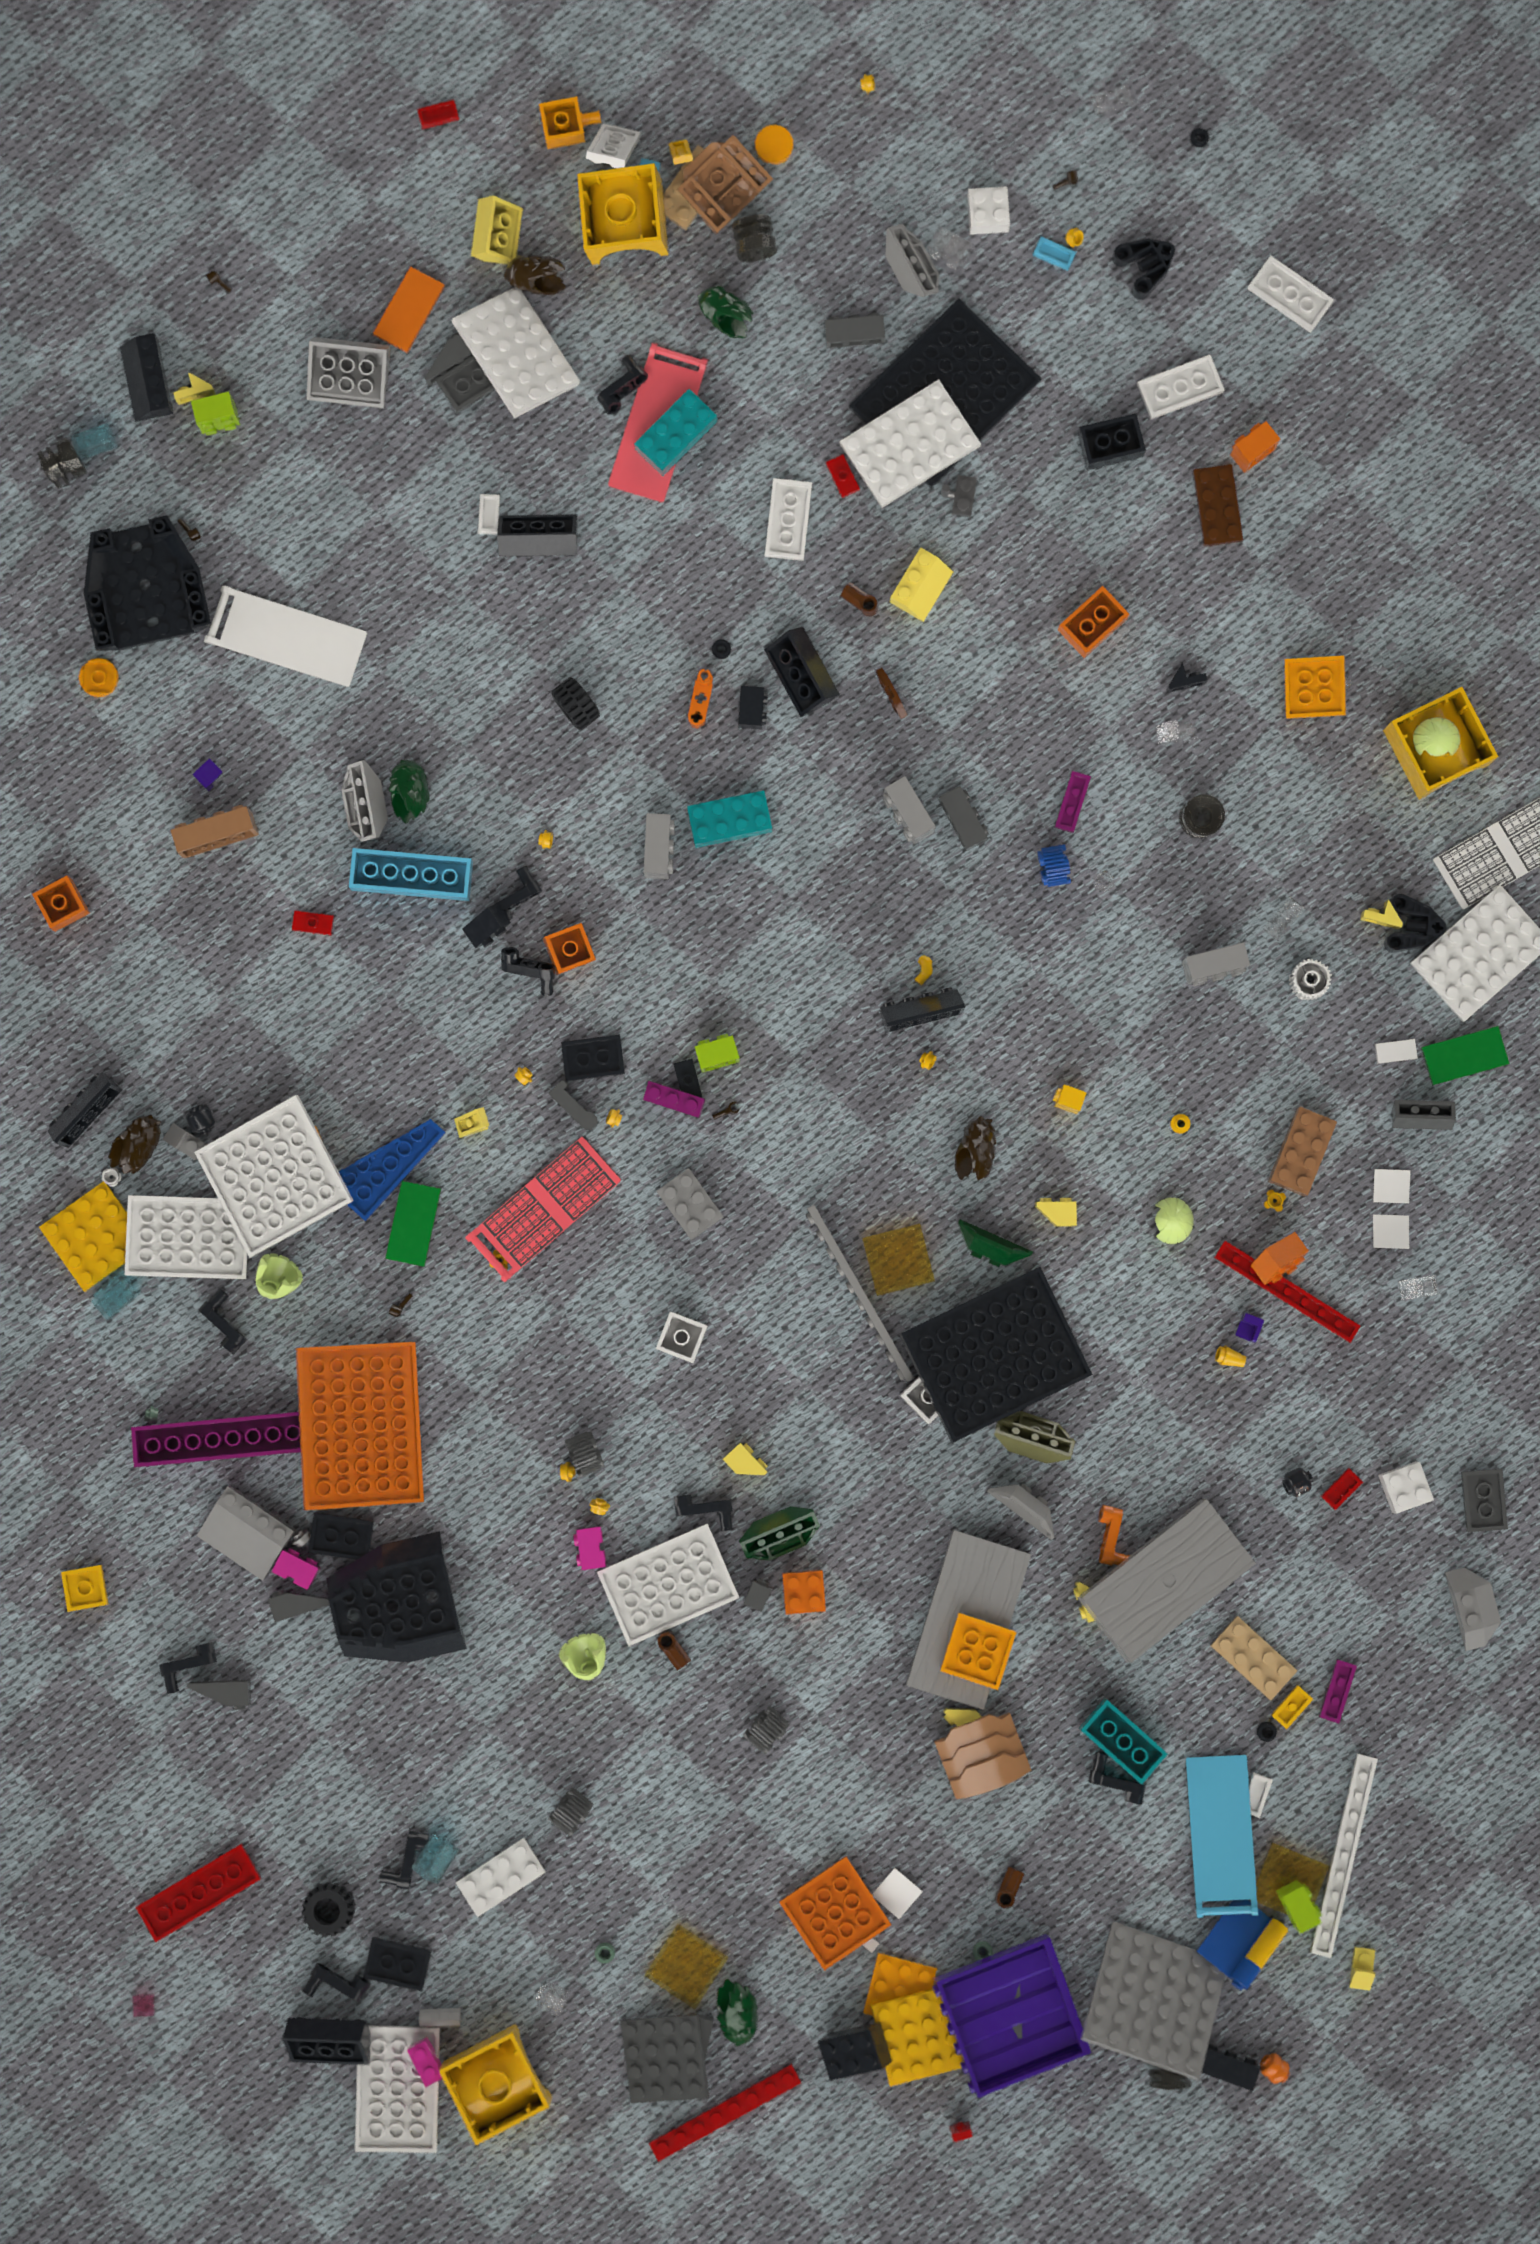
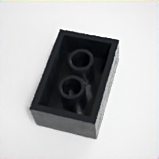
[1077,413,1146,471]
[817,2022,893,2081]

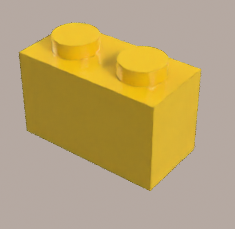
[1053,1084,1087,1114]

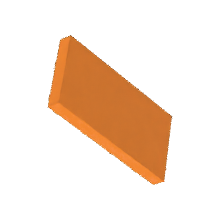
[373,266,445,353]

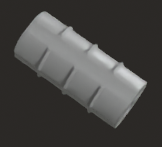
[419,2007,461,2028]

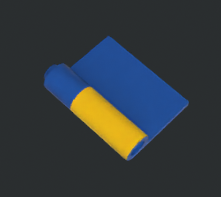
[1196,1899,1289,1991]

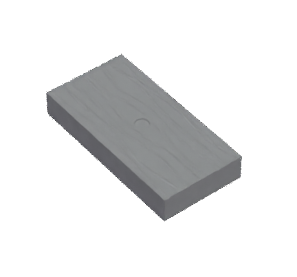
[1077,1499,1256,1663]
[906,1529,1031,1710]

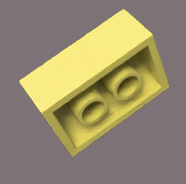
[471,195,523,264]
[890,547,953,622]

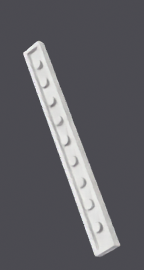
[1310,1753,1378,1958]

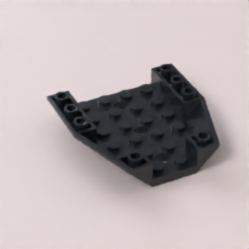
[83,515,212,651]
[327,1531,467,1663]

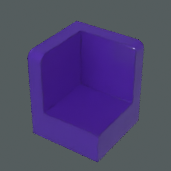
[192,758,223,792]
[1235,1313,1265,1343]

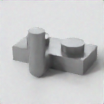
[941,475,977,518]

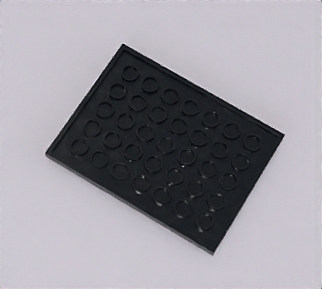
[849,298,1042,489]
[899,1267,1093,1443]

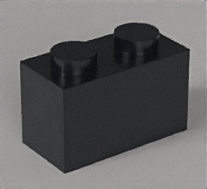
[738,686,768,730]
[462,904,511,948]

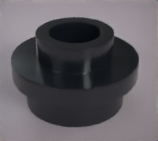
[1190,128,1209,148]
[712,639,731,659]
[1256,1721,1277,1742]

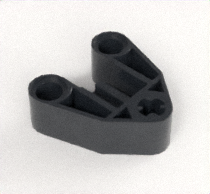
[1112,238,1175,300]
[1384,894,1447,953]

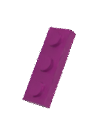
[1054,771,1091,833]
[643,1081,705,1118]
[1319,1659,1357,1724]

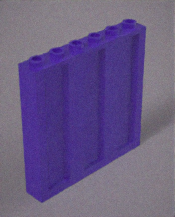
[932,1934,1091,2098]

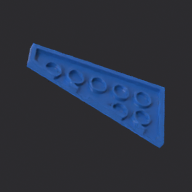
[338,1119,446,1221]

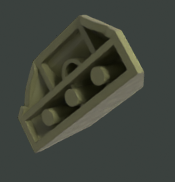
[994,1411,1076,1464]

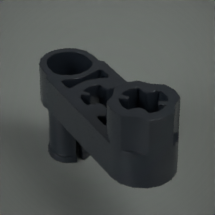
[597,355,648,415]
[493,866,542,920]
[501,947,555,996]
[198,1288,247,1355]
[674,1494,733,1531]
[159,1642,217,1694]
[1088,1752,1146,1805]
[379,1831,429,1890]
[302,1963,371,2002]

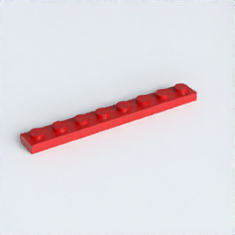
[1214,1241,1361,1343]
[649,2064,802,2162]

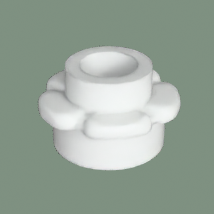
[102,1167,121,1187]

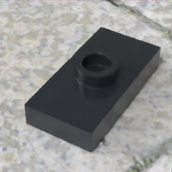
[673,1059,702,1097]

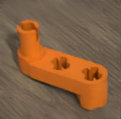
[688,669,713,729]
[1098,1505,1130,1565]

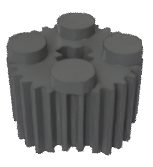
[565,1431,605,1477]
[743,1706,790,1754]
[548,1788,594,1837]

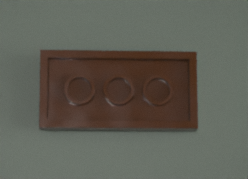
[1193,464,1243,547]

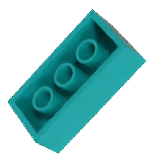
[634,389,718,476]
[687,790,772,848]
[1079,1698,1168,1785]

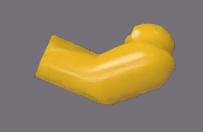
[914,955,933,986]

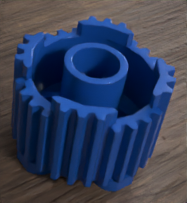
[1037,844,1071,887]

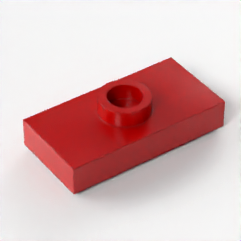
[417,99,460,130]
[825,454,860,498]
[292,910,334,936]
[1320,1468,1363,1510]
[949,2121,973,2142]

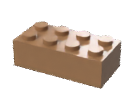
[170,805,259,859]
[1268,1107,1337,1197]

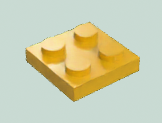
[61,1565,109,1612]

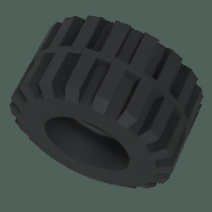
[551,677,600,731]
[301,1882,355,1937]

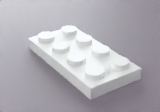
[586,123,641,168]
[1247,256,1334,333]
[1137,355,1224,419]
[765,478,812,561]
[456,1838,546,1917]

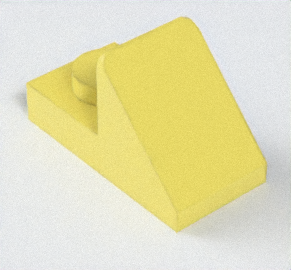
[173,373,216,405]
[1360,900,1403,930]
[454,1107,489,1138]
[1349,1946,1375,1990]

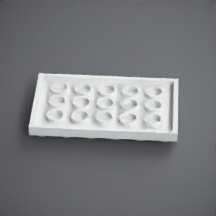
[452,287,580,418]
[840,379,981,508]
[1410,885,1540,1022]
[125,1195,247,1279]
[597,1523,740,1646]
[355,2026,440,2153]

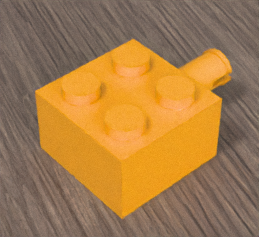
[539,96,602,149]

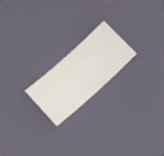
[1373,1169,1410,1249]
[863,1868,923,1953]

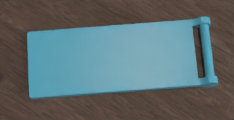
[1186,1755,1258,1918]

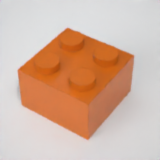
[1230,421,1281,473]
[32,875,90,932]
[543,923,596,975]
[1251,1232,1309,1285]
[782,1570,826,1614]

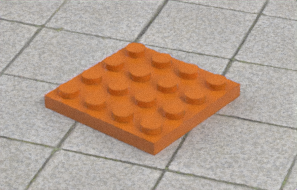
[779,1856,892,1971]

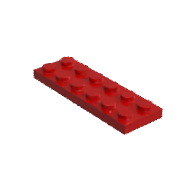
[135,1843,262,1943]

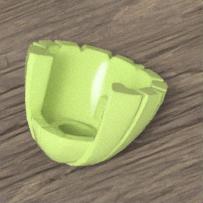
[1413,717,1461,757]
[1155,1197,1194,1244]
[256,1253,303,1299]
[559,1633,606,1680]

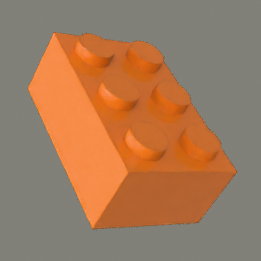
[1058,586,1130,658]

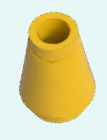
[1215,1346,1246,1367]

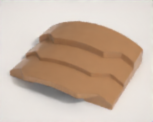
[677,135,773,234]
[934,1712,1031,1799]

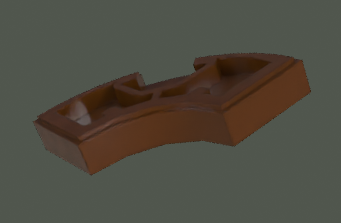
[876,668,907,719]

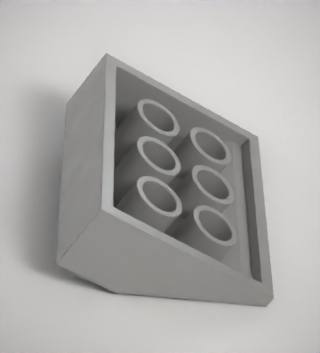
[306,337,391,408]
[197,1486,297,1581]

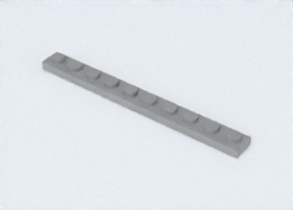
[805,1205,914,1382]

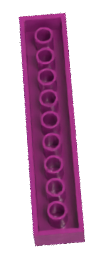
[131,1412,301,1467]

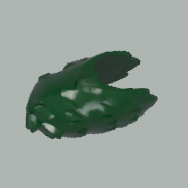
[697,285,753,339]
[389,760,430,824]
[716,1979,758,2047]

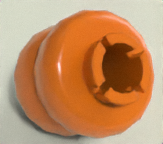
[1260,2053,1290,2084]

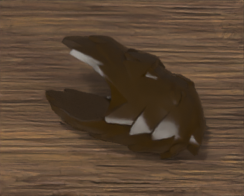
[503,255,566,295]
[108,1114,161,1174]
[955,1116,996,1180]

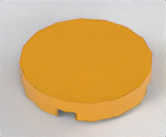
[755,125,793,165]
[79,658,119,698]

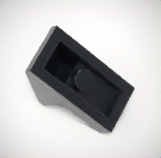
[1166,663,1208,693]

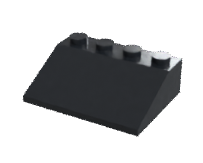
[880,987,965,1033]
[48,1072,123,1148]

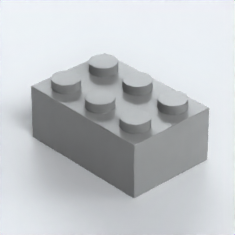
[882,776,936,845]
[644,813,675,879]
[1182,942,1250,987]
[656,1168,724,1241]

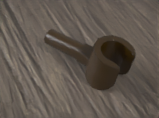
[1052,170,1078,190]
[206,271,232,293]
[177,518,201,541]
[712,1101,740,1120]
[389,1293,413,1317]

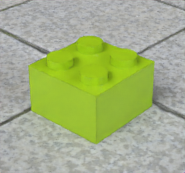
[191,391,240,435]
[694,1033,740,1073]
[1276,1880,1322,1934]

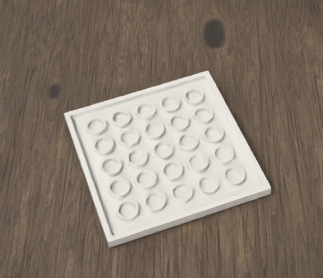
[194,1095,353,1258]

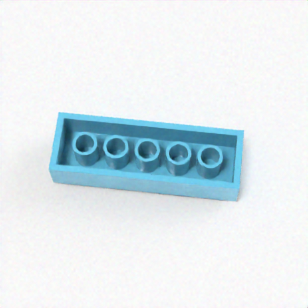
[349,848,473,901]

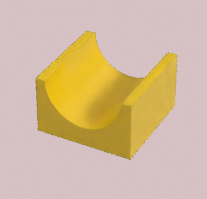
[577,163,669,265]
[1383,687,1498,800]
[439,2024,552,2145]

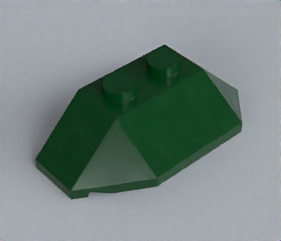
[957,1219,1033,1268]
[739,1506,820,1561]

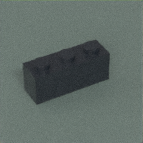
[1201,2043,1261,2091]

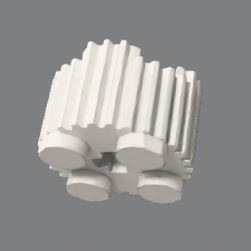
[1289,959,1332,1001]

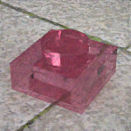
[133,1994,155,2017]

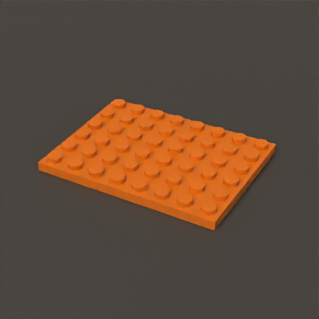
[296,1342,424,1510]

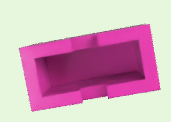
[573,1526,607,1570]
[272,1548,321,1590]
[407,2036,442,2088]

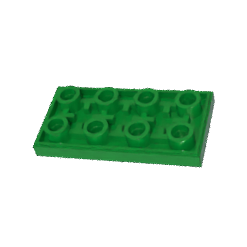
[1421,1026,1510,1086]
[385,1181,441,1267]

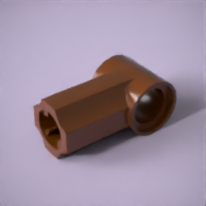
[840,582,878,617]
[658,1631,691,1671]
[995,1866,1025,1909]

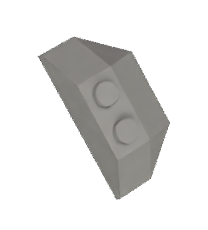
[885,224,939,297]
[341,760,388,842]
[987,1484,1054,1540]
[1445,1567,1501,1651]

